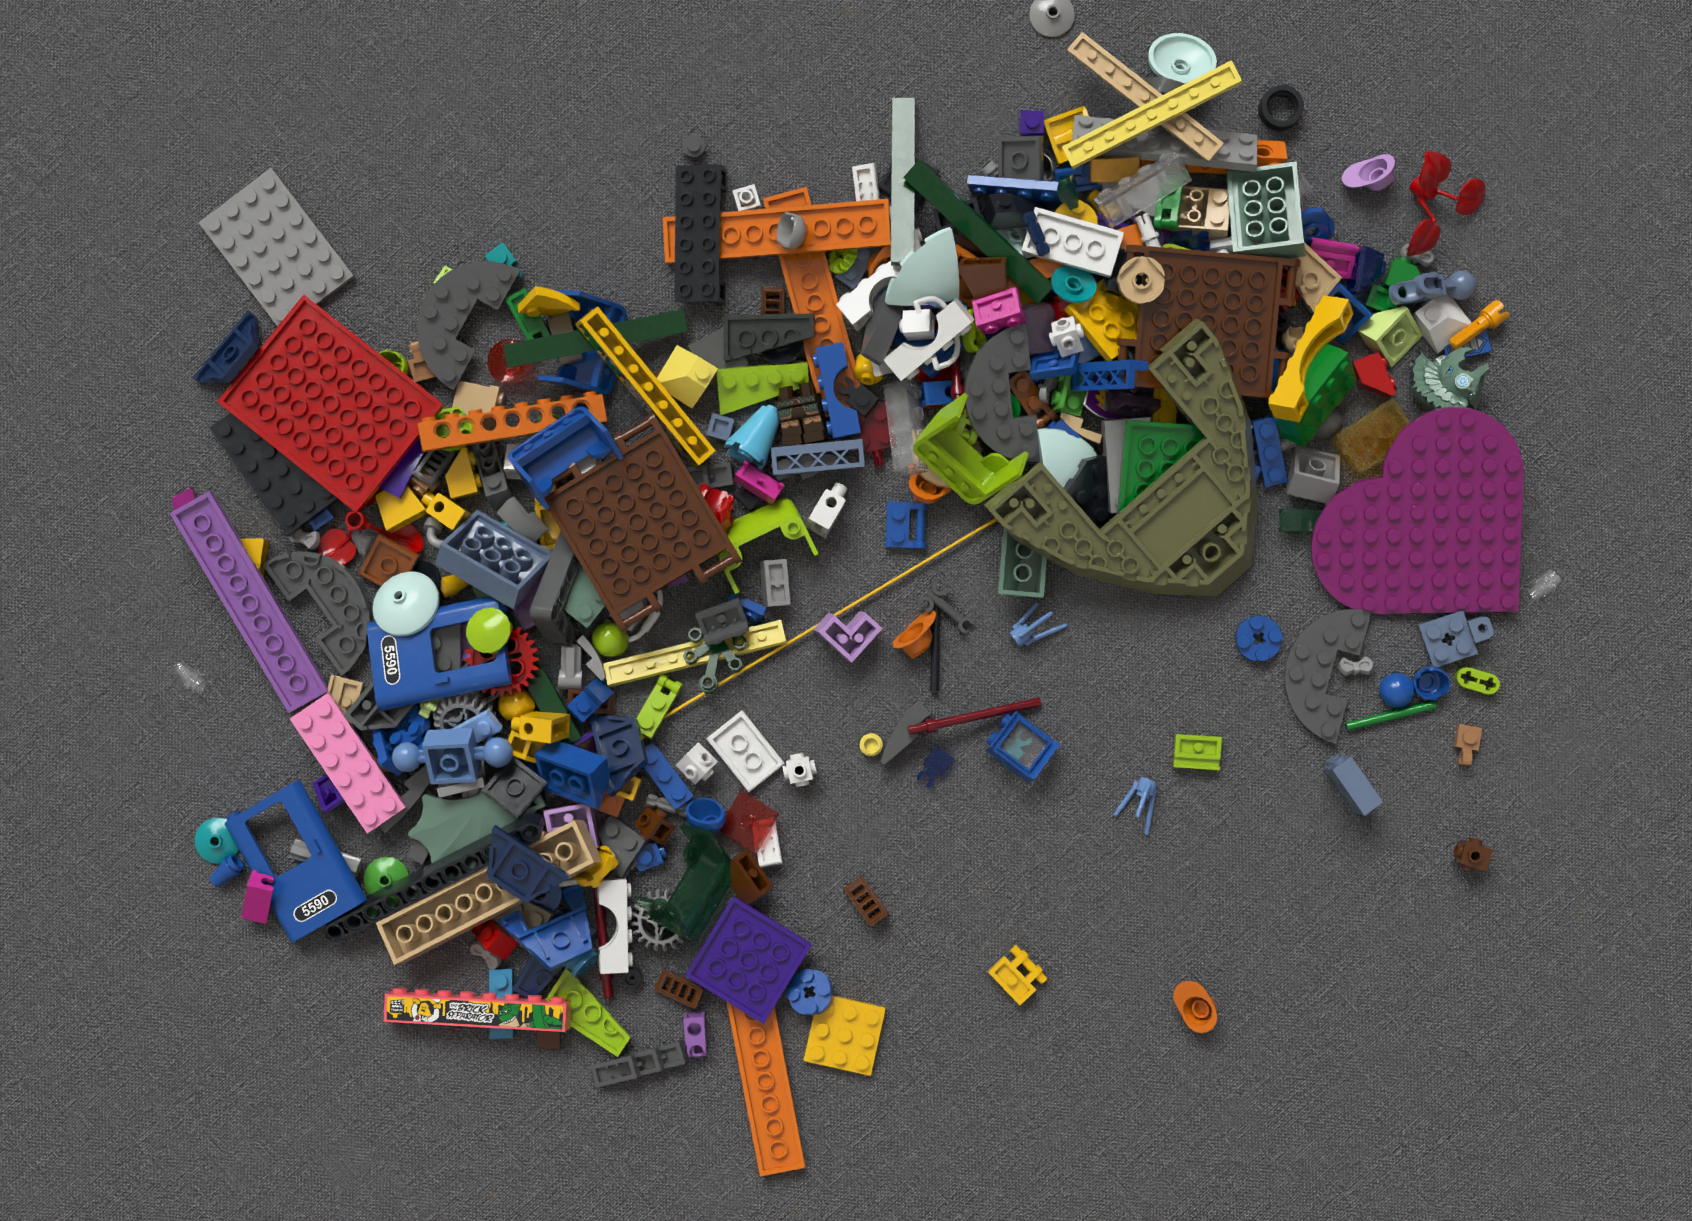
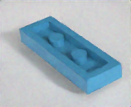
[489,968,514,1039]

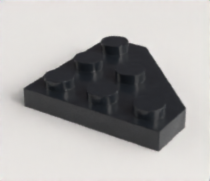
[1063,455,1109,526]

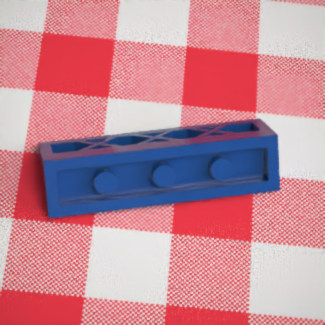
[1071,360,1148,392]

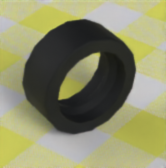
[1258,85,1304,131]

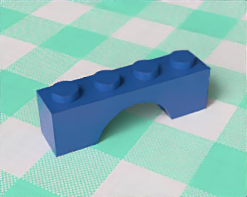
[813,342,861,440]

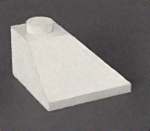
[1412,293,1472,354]

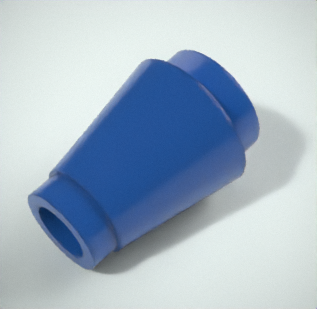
[210,854,244,887]

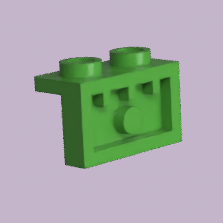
[1051,373,1086,417]

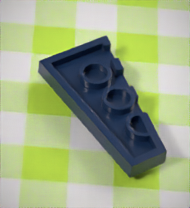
[512,908,597,998]

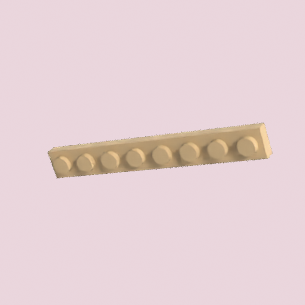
[1067,32,1224,163]

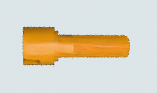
[1449,300,1509,350]

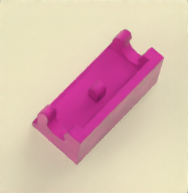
[733,460,785,505]
[241,870,274,924]

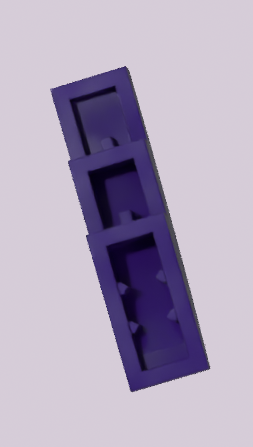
[380,438,428,499]

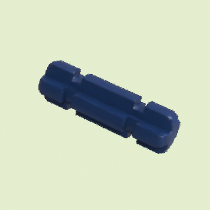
[1023,211,1050,256]

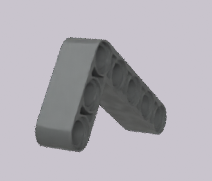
[530,531,580,646]

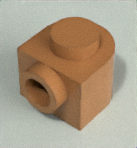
[411,466,441,498]

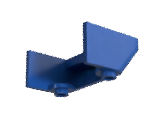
[538,290,627,394]
[508,407,624,510]

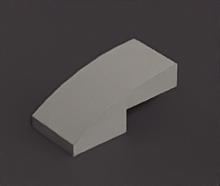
[497,497,548,543]
[577,635,606,681]

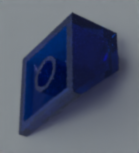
[1346,245,1386,296]

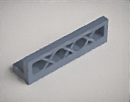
[771,439,865,476]

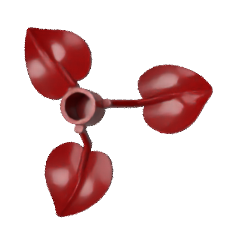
[1406,151,1486,256]
[318,488,423,565]

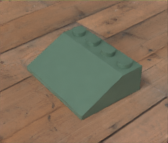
[1227,162,1306,258]

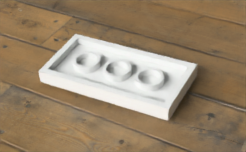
[1022,207,1124,278]

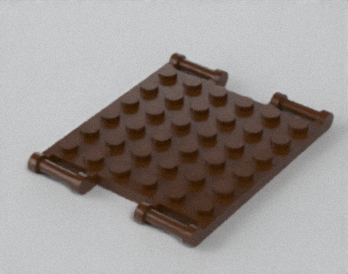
[1117,245,1300,398]
[544,412,742,633]

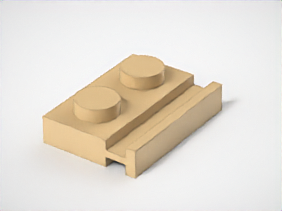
[326,675,365,727]

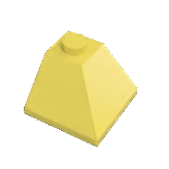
[657,345,718,408]

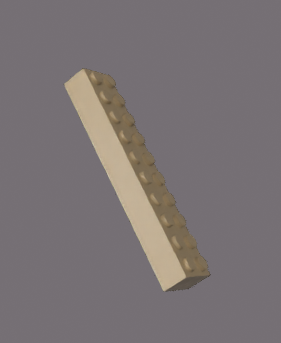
[376,820,603,965]

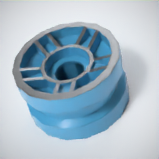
[563,951,598,978]

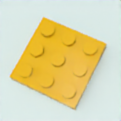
[1064,279,1138,361]
[804,996,886,1076]

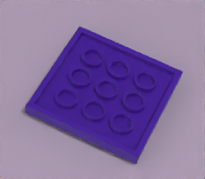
[685,896,812,1024]

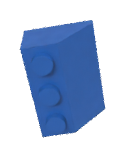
[535,741,610,810]

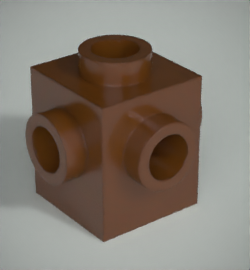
[634,806,676,845]
[1453,837,1493,872]

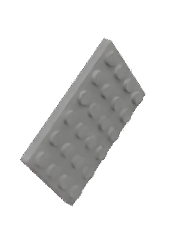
[199,168,355,327]

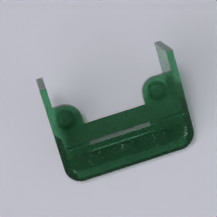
[636,824,731,941]

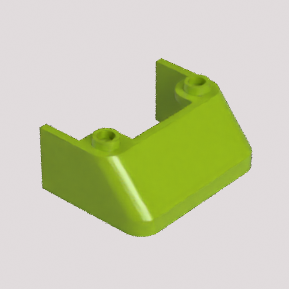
[913,393,1029,504]
[717,498,819,595]

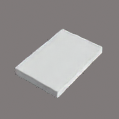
[706,710,785,792]

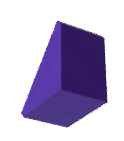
[313,774,346,814]

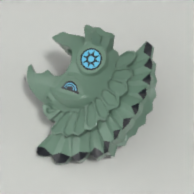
[1409,347,1490,412]

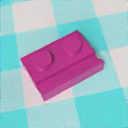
[1310,237,1358,279]

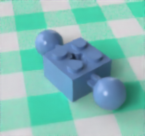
[392,728,513,784]

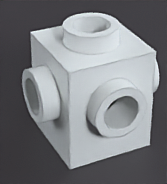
[1049,316,1084,357]
[676,742,718,784]
[782,753,817,787]

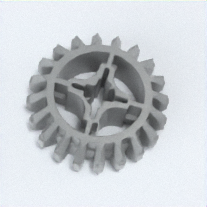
[433,692,496,747]
[630,889,693,951]

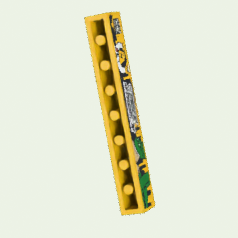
[575,307,715,467]

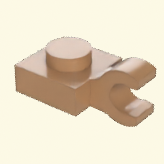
[407,341,436,383]
[1454,724,1482,765]

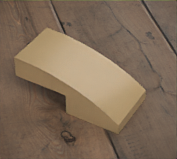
[1059,412,1102,445]

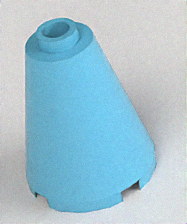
[724,405,780,470]

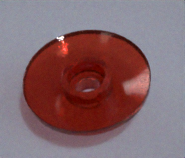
[487,339,533,384]

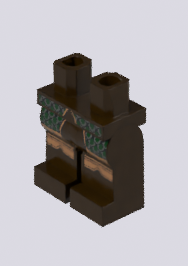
[776,381,830,446]

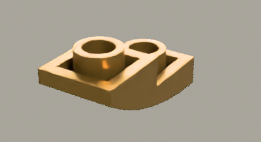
[1089,156,1139,182]

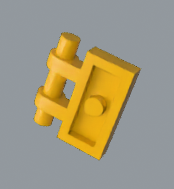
[988,945,1047,1005]

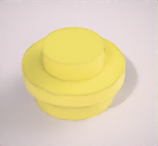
[860,733,883,756]

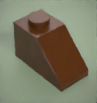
[731,849,773,904]

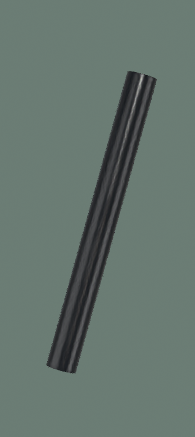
[930,604,941,691]

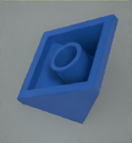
[1310,283,1373,344]

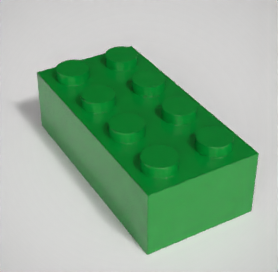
[1275,344,1357,447]

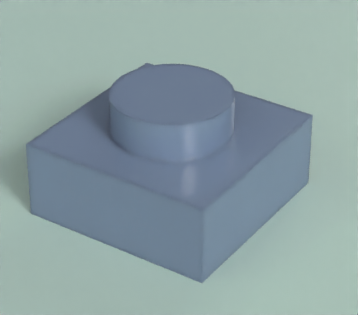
[706,413,735,441]

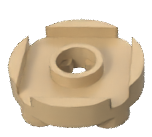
[1117,256,1165,304]

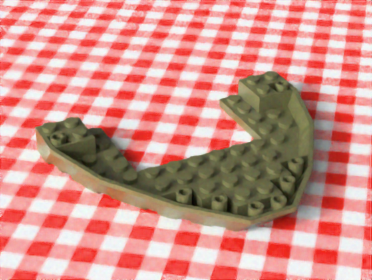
[984,319,1258,597]

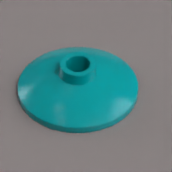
[1051,265,1097,303]
[195,818,239,864]

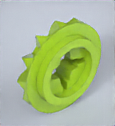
[827,249,858,274]

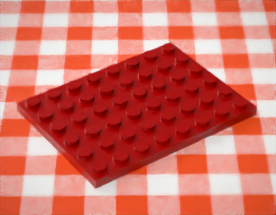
[217,294,445,513]

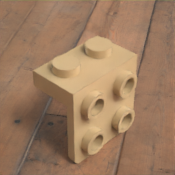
[452,381,505,431]

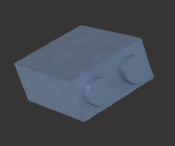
[1323,754,1383,816]

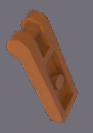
[1009,370,1058,429]

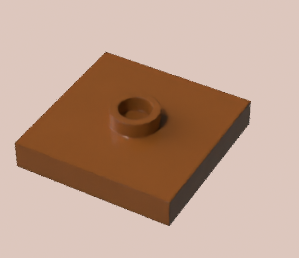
[358,534,420,586]

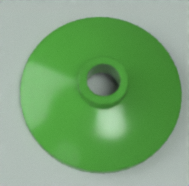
[364,857,409,899]

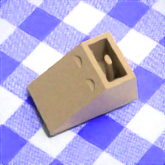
[1163,186,1230,242]

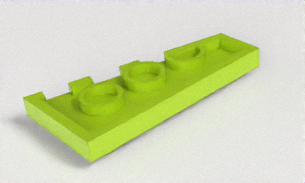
[716,361,809,415]
[546,969,631,1057]

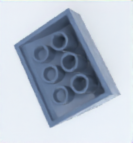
[435,510,552,609]

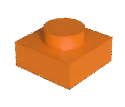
[596,791,626,818]

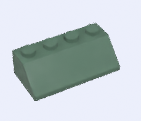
[997,527,1047,599]
[563,564,606,628]

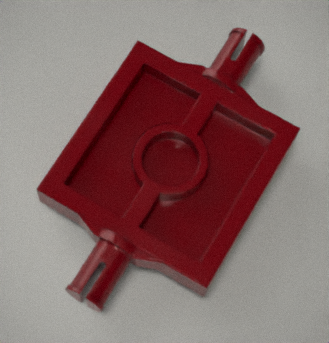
[850,389,899,467]

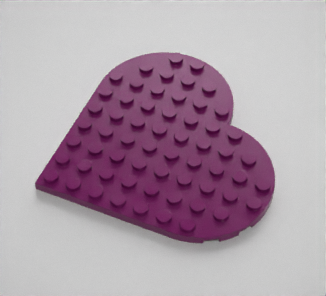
[1310,407,1524,614]

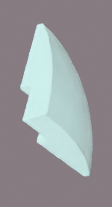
[885,227,959,306]
[1037,428,1097,487]

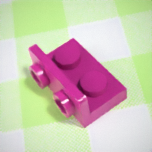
[972,287,1027,334]

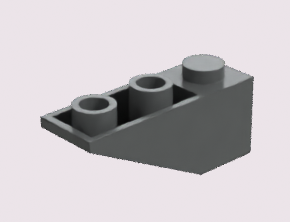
[472,441,514,510]

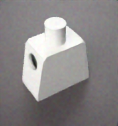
[806,482,847,539]

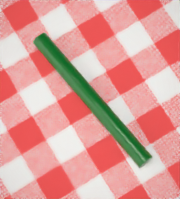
[1345,700,1437,731]

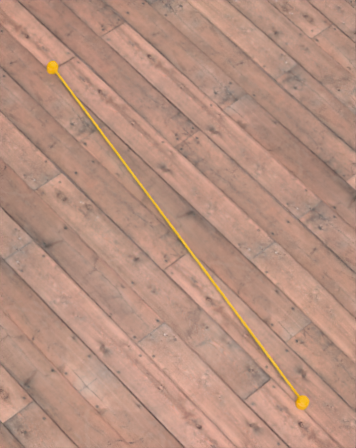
[642,409,1180,740]

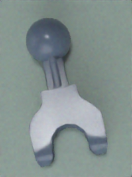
[1389,271,1476,305]

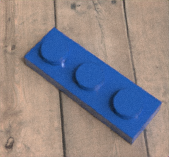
[1251,415,1288,488]
[643,742,694,811]

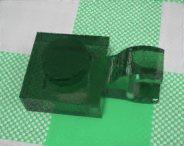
[1058,175,1079,210]

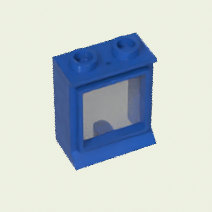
[985,711,1060,784]

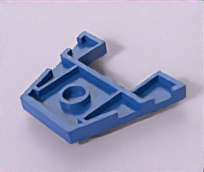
[499,884,593,971]

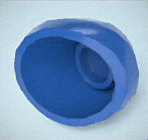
[686,798,727,836]

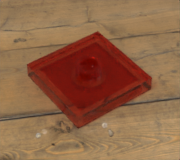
[720,790,780,853]

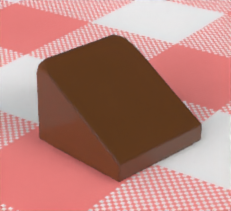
[536,1030,561,1049]

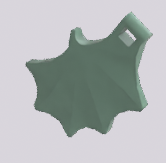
[408,791,546,863]

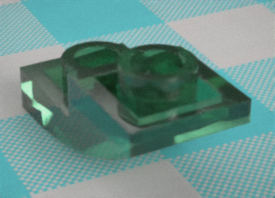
[1279,509,1322,534]

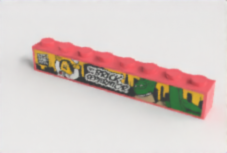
[384,987,571,1032]

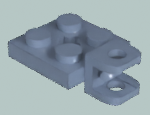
[1418,610,1494,667]

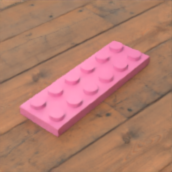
[290,693,407,834]

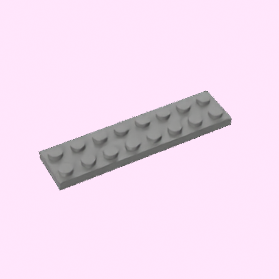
[1072,115,1257,172]

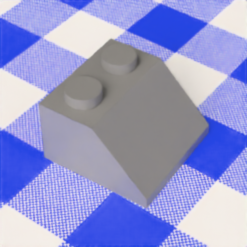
[1286,445,1340,503]

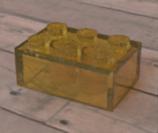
[1330,398,1409,476]

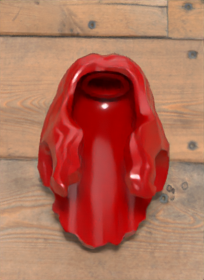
[699,483,734,532]

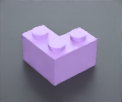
[813,611,883,663]
[544,803,600,848]

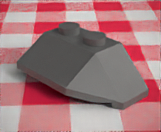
[343,680,415,730]

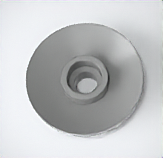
[1029,0,1075,38]

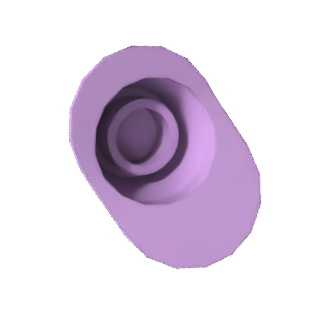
[1342,154,1395,191]

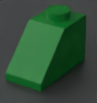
[1381,257,1426,303]

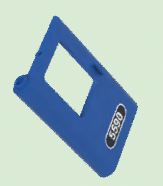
[367,596,512,711]
[224,779,367,944]

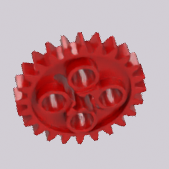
[464,624,541,697]

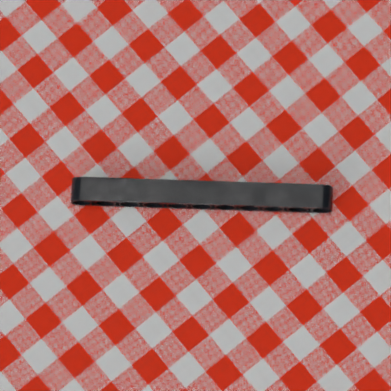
[324,813,544,942]

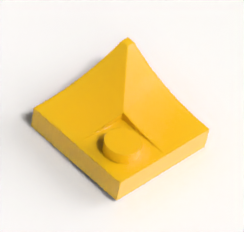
[1044,106,1089,165]
[518,286,580,317]

